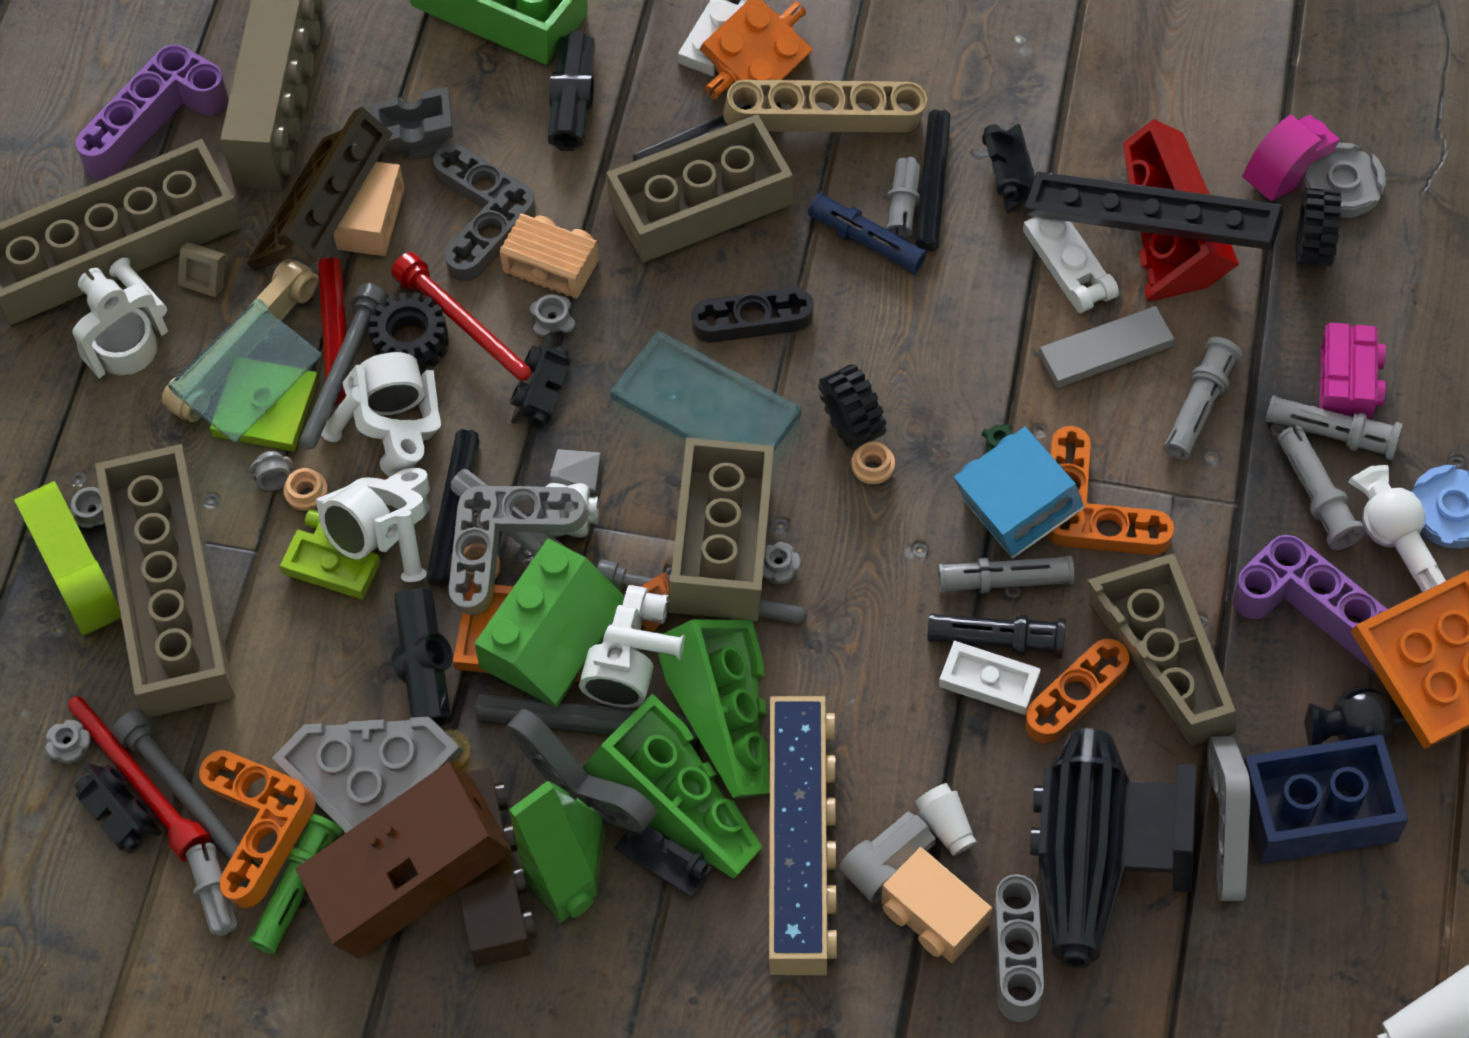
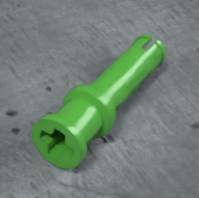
[247,814,344,955]

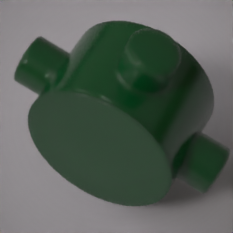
[981,424,1012,453]

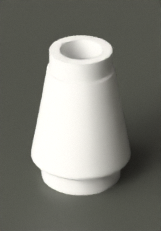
[915,783,977,856]

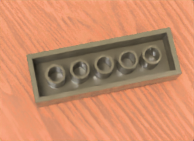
[220,0,327,191]
[0,139,242,326]
[95,444,235,718]

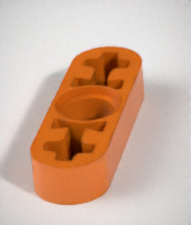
[1025,639,1130,744]

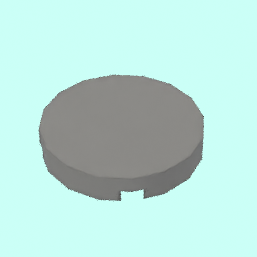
[1301,143,1386,218]

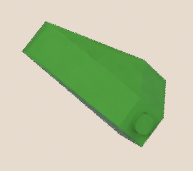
[658,620,770,798]
[582,694,762,879]
[509,781,605,923]

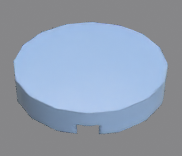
[1412,465,1469,549]

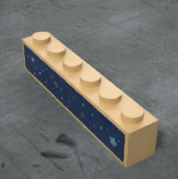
[769,696,837,975]

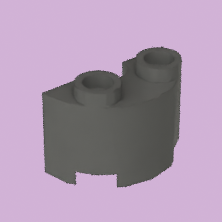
[371,87,453,160]

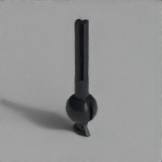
[1304,687,1409,746]

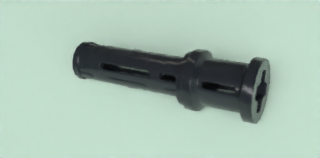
[927,612,1066,659]

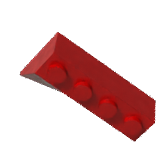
[1123,119,1239,302]

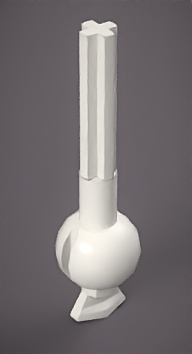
[1348,465,1446,592]

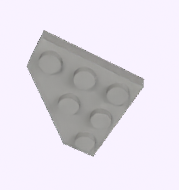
[272,717,464,833]

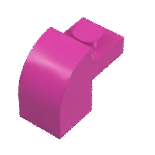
[1242,114,1340,202]

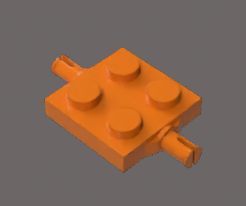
[699,0,813,99]

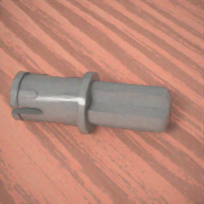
[886,157,920,238]
[186,843,237,936]

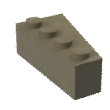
[1088,553,1236,746]

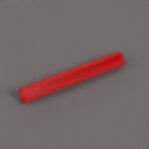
[318,256,349,406]

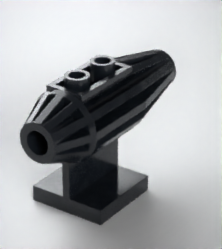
[1030,729,1196,968]

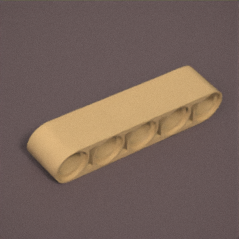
[723,80,927,133]

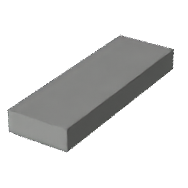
[1039,306,1175,388]

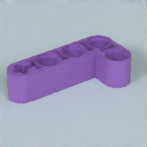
[75,45,229,180]
[1233,535,1388,672]

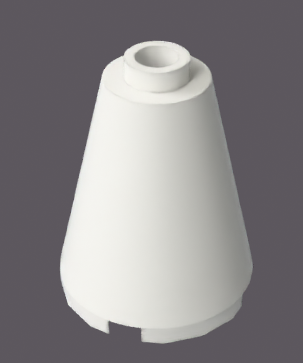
[1377,964,1469,1038]

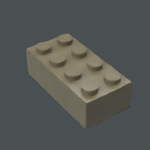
[606,114,793,263]
[668,438,774,621]

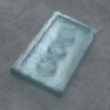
[610,330,801,452]

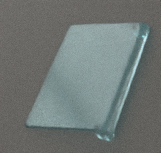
[168,298,322,443]

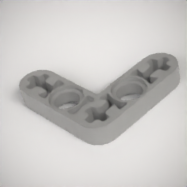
[449,486,589,615]
[1207,736,1250,902]

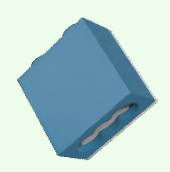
[954,426,1084,559]

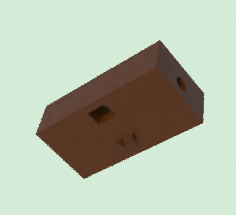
[295,761,512,959]

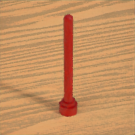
[391,252,531,381]
[68,696,211,862]

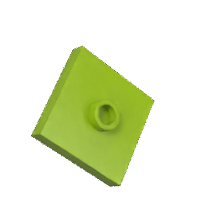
[210,357,319,452]

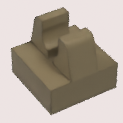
[178,242,229,297]

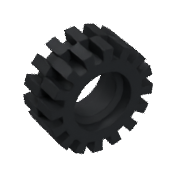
[1296,188,1342,267]
[369,292,449,373]
[818,364,887,450]

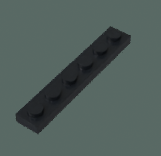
[1025,171,1284,251]

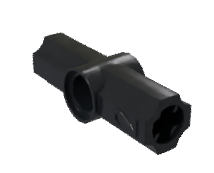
[548,31,595,151]
[392,587,453,727]

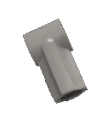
[839,811,936,903]

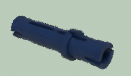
[808,192,927,275]

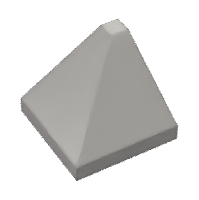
[550,449,601,493]

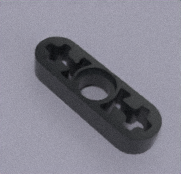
[691,288,813,343]

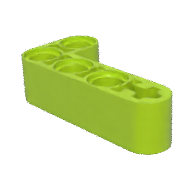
[14,481,121,637]

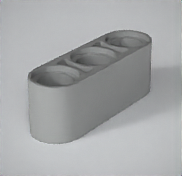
[993,874,1044,1022]

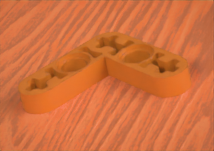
[1046,426,1174,555]
[199,750,315,908]

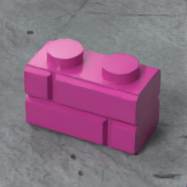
[1319,323,1386,420]

